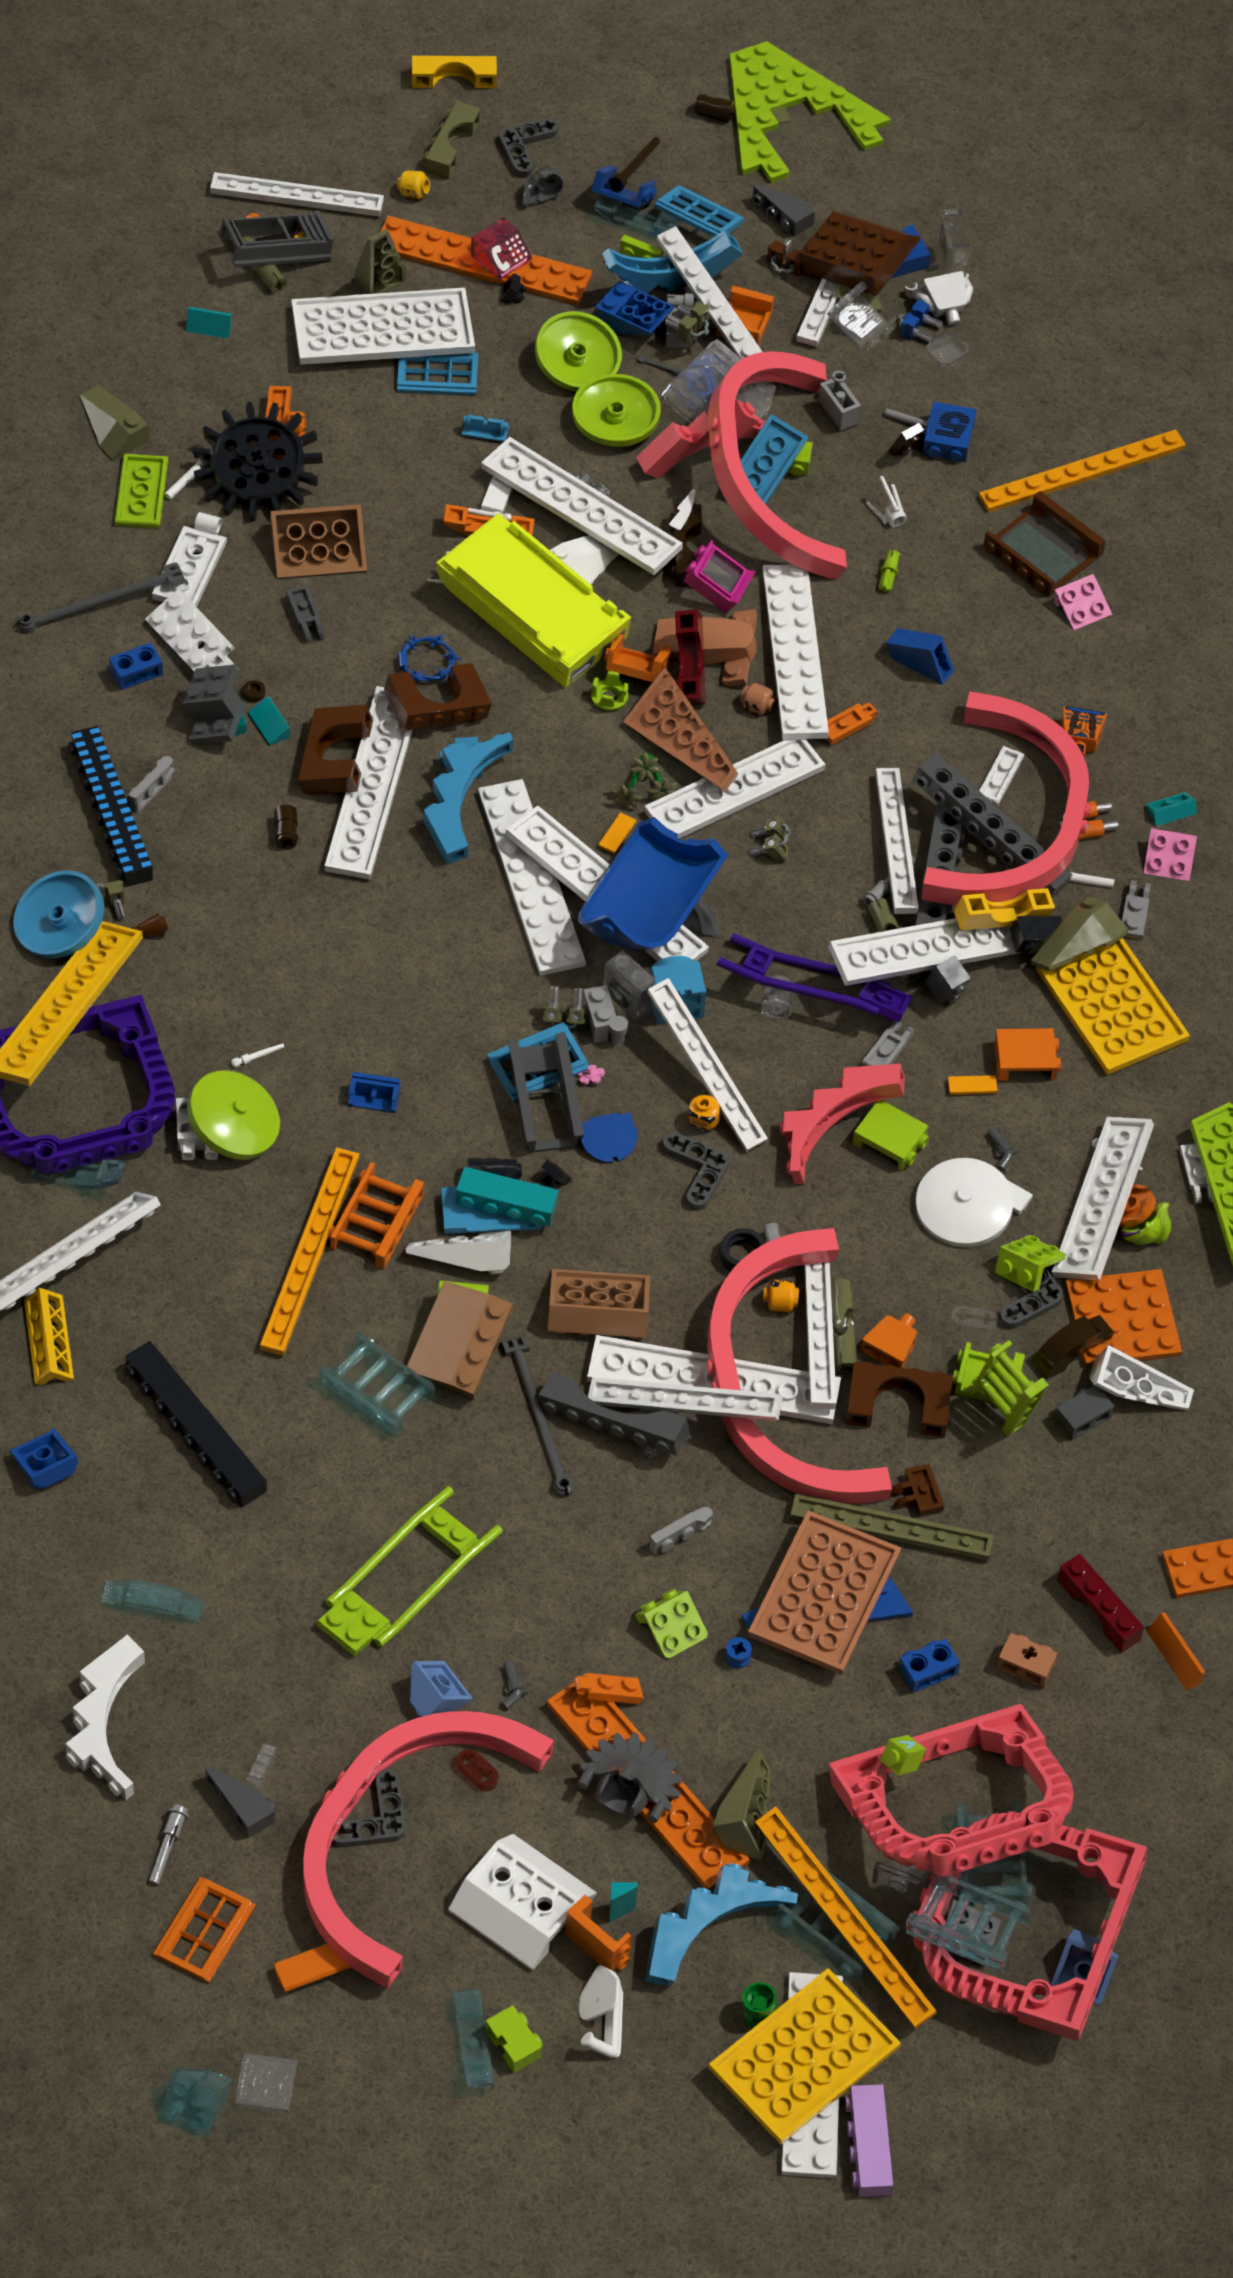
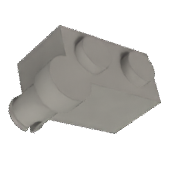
[666,293,697,348]
[818,371,861,431]
[583,985,628,1045]

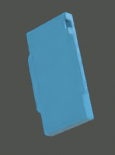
[441,1183,542,1234]

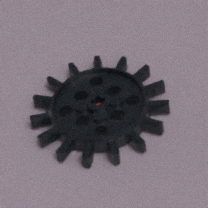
[193,402,323,521]

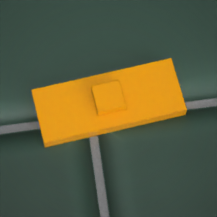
[598,812,637,855]
[948,1075,998,1095]

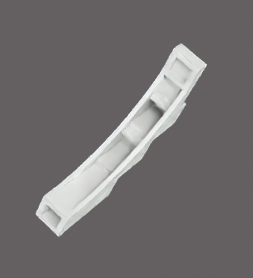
[66,1635,145,1800]

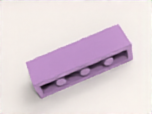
[845,2084,893,2197]

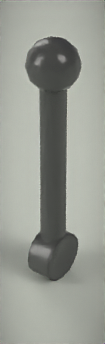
[638,355,681,376]

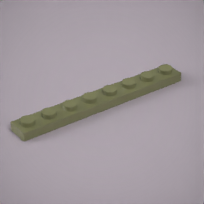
[790,1493,994,1561]

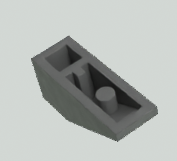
[205,1766,276,1838]

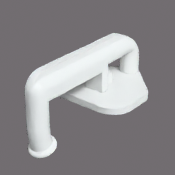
[579,1965,623,2058]

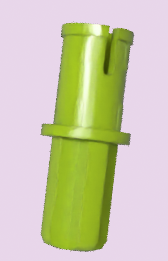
[879,550,900,593]

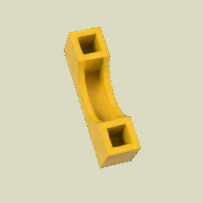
[412,56,497,89]
[954,888,1055,930]

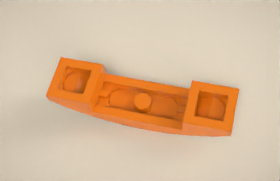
[443,504,535,536]

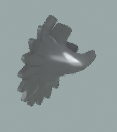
[577,1733,683,1823]

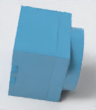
[649,956,706,1024]

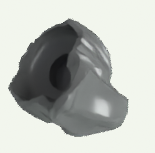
[522,166,565,207]
[682,897,719,938]

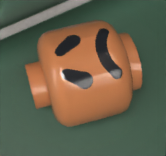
[740,683,776,716]

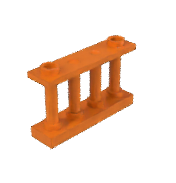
[328,1162,424,1269]

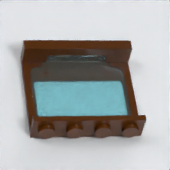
[983,491,1106,596]

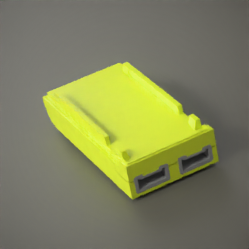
[436,513,631,688]

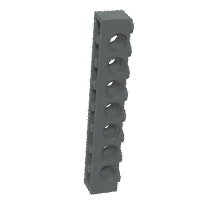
[912,753,1073,899]
[916,803,966,925]

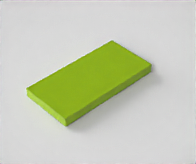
[115,454,168,529]

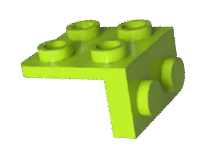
[995,1235,1066,1292]
[634,1589,708,1658]

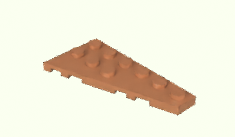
[623,667,739,792]

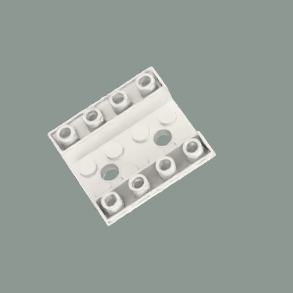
[448,1834,597,1971]

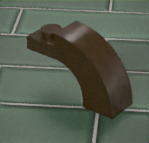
[1032,1315,1114,1379]

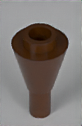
[131,913,168,936]

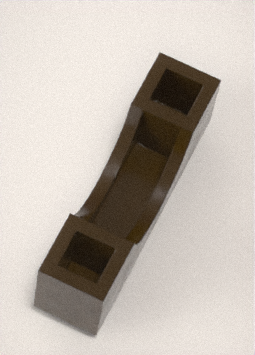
[669,504,704,587]

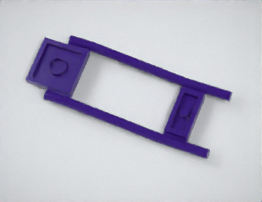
[716,933,912,1023]

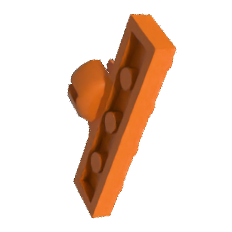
[266,386,306,460]

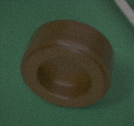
[242,680,265,702]

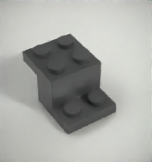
[183,664,245,745]

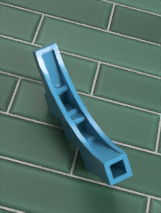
[602,230,743,294]
[423,732,514,865]
[644,1863,798,1986]

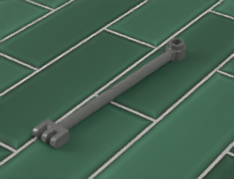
[17,562,186,634]
[501,1335,574,1498]

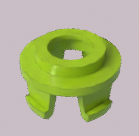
[591,671,629,711]

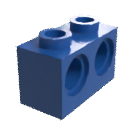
[109,643,163,690]
[898,1638,960,1693]

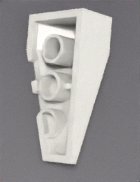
[406,1230,511,1274]
[1089,1345,1194,1411]

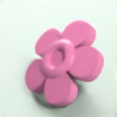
[577,1065,605,1084]

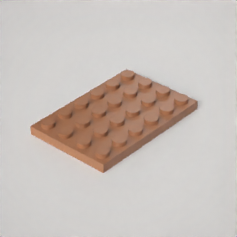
[748,1510,902,1675]

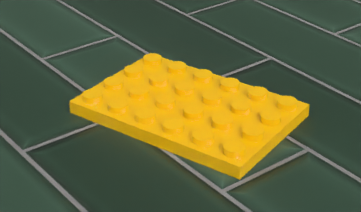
[1036,938,1190,1075]
[708,1968,901,2145]

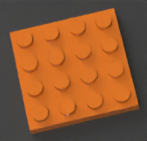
[1065,1269,1182,1367]

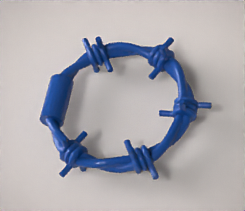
[398,635,461,683]

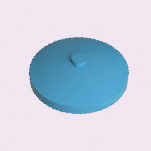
[13,870,104,959]

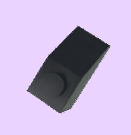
[1010,916,1062,954]

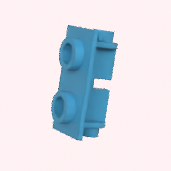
[462,414,509,442]

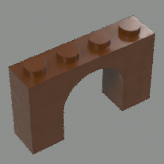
[384,663,492,731]
[297,705,373,795]
[846,1362,953,1438]

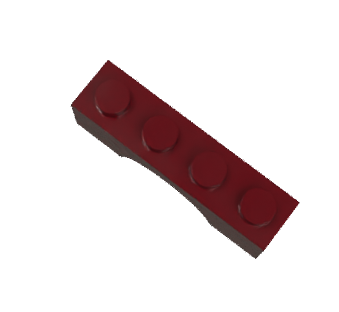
[675,609,706,706]
[1057,1554,1144,1653]

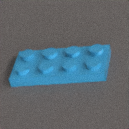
[741,414,809,505]

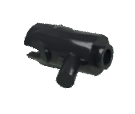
[467,1158,522,1180]

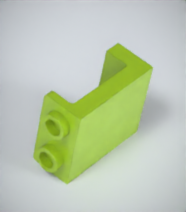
[852,1100,929,1171]
[952,1342,1025,1407]

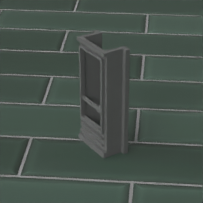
[217,210,334,267]
[508,1033,584,1153]

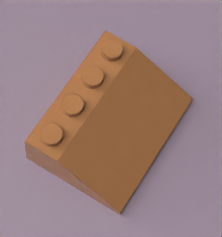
[270,504,367,578]
[548,1269,650,1339]
[405,1281,513,1400]

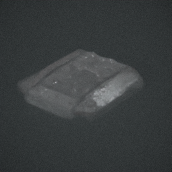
[660,339,776,440]

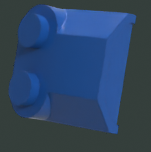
[10,1428,79,1489]

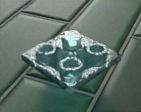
[158,2068,233,2138]

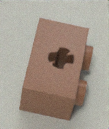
[997,1633,1058,1688]

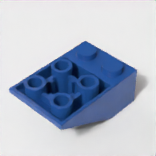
[595,281,674,335]

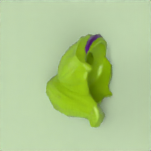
[1120,1202,1171,1245]

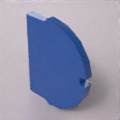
[581,1112,637,1163]

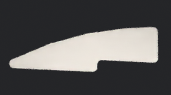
[669,489,695,530]

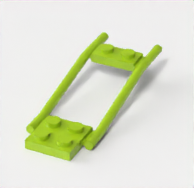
[317,1486,503,1657]

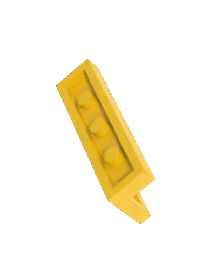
[24,1288,74,1385]

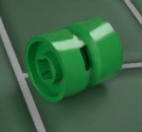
[742,1982,778,2029]

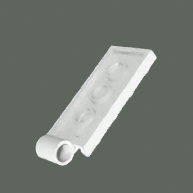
[152,512,227,607]
[145,588,239,671]

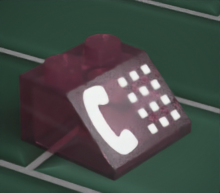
[471,217,532,280]

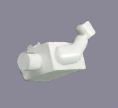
[905,271,973,325]

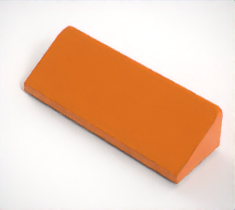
[1147,1612,1205,1690]
[274,1944,351,1992]

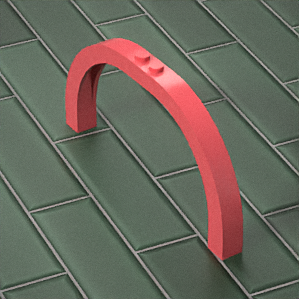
[707,351,847,579]
[921,691,1091,906]
[707,1228,892,1504]
[303,1711,554,1989]

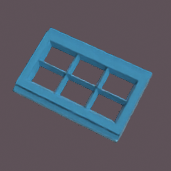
[654,185,745,237]
[397,353,478,396]
[487,1022,590,1102]

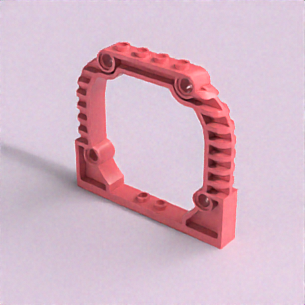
[829,1704,1074,1876]
[911,1811,1147,2042]

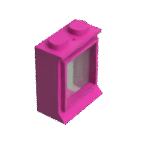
[684,540,756,612]

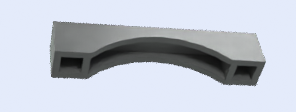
[539,1372,689,1455]

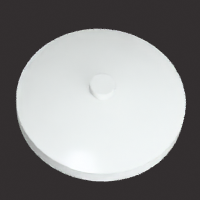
[916,1158,1013,1248]

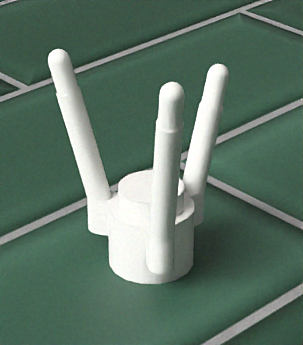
[866,476,907,527]

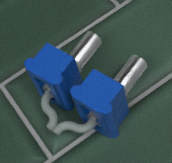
[898,299,943,343]

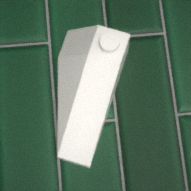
[550,535,619,585]

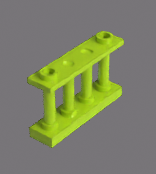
[969,1340,1049,1437]

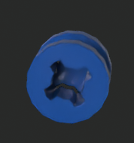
[725,1637,752,1669]

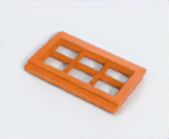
[153,1877,256,1983]

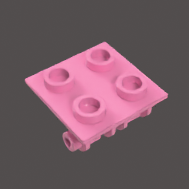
[1054,574,1112,630]
[1144,828,1197,881]

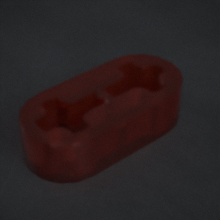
[456,1749,499,1791]

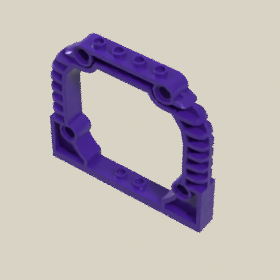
[0,995,175,1175]

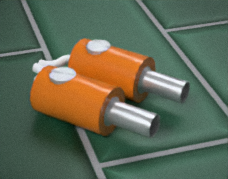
[1060,801,1119,840]

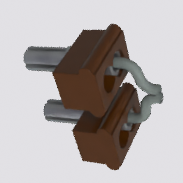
[767,239,802,276]

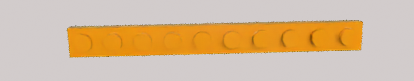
[979,429,1186,513]
[260,1147,359,1356]
[755,1806,937,2029]

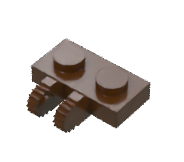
[891,1464,944,1516]

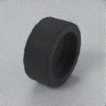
[720,1228,766,1272]

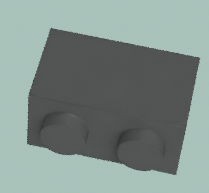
[924,955,971,1005]
[1054,1385,1114,1440]

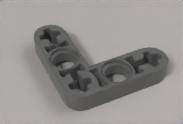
[499,118,558,178]
[663,1132,729,1211]
[1000,1268,1063,1329]
[332,1769,406,1847]

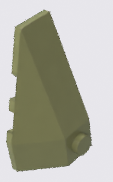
[355,229,406,294]
[80,385,149,461]
[1031,896,1128,971]
[713,1751,771,1860]

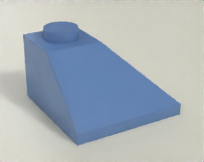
[410,1661,473,1717]
[1051,1929,1119,2005]

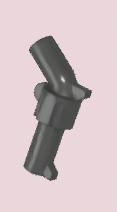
[987,1127,1018,1171]
[501,1661,528,1710]

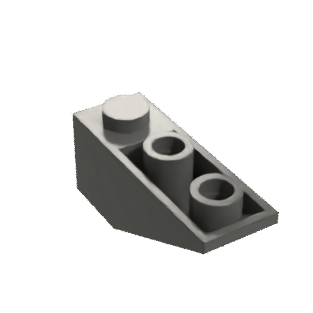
[752,184,815,237]

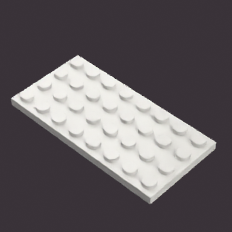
[292,288,475,365]

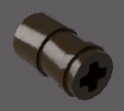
[694,94,736,122]
[274,804,298,849]

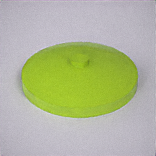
[535,311,622,392]
[572,374,661,447]
[187,1070,280,1160]

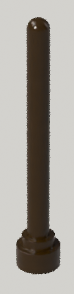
[608,137,660,192]

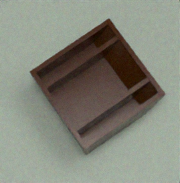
[800,211,920,296]

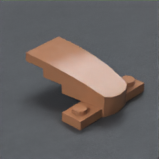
[652,609,758,687]

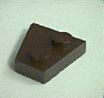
[889,423,926,456]

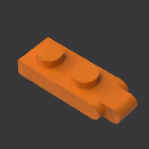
[826,703,878,746]
[574,1673,644,1704]

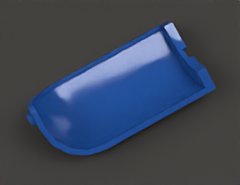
[578,817,728,950]

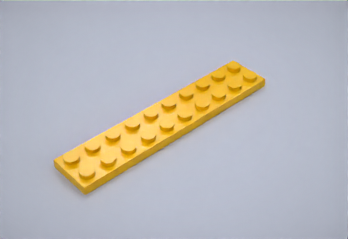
[0,921,143,1086]

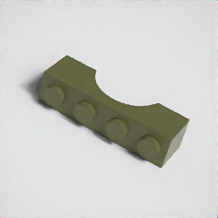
[423,101,481,179]

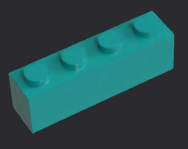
[456,1167,559,1227]

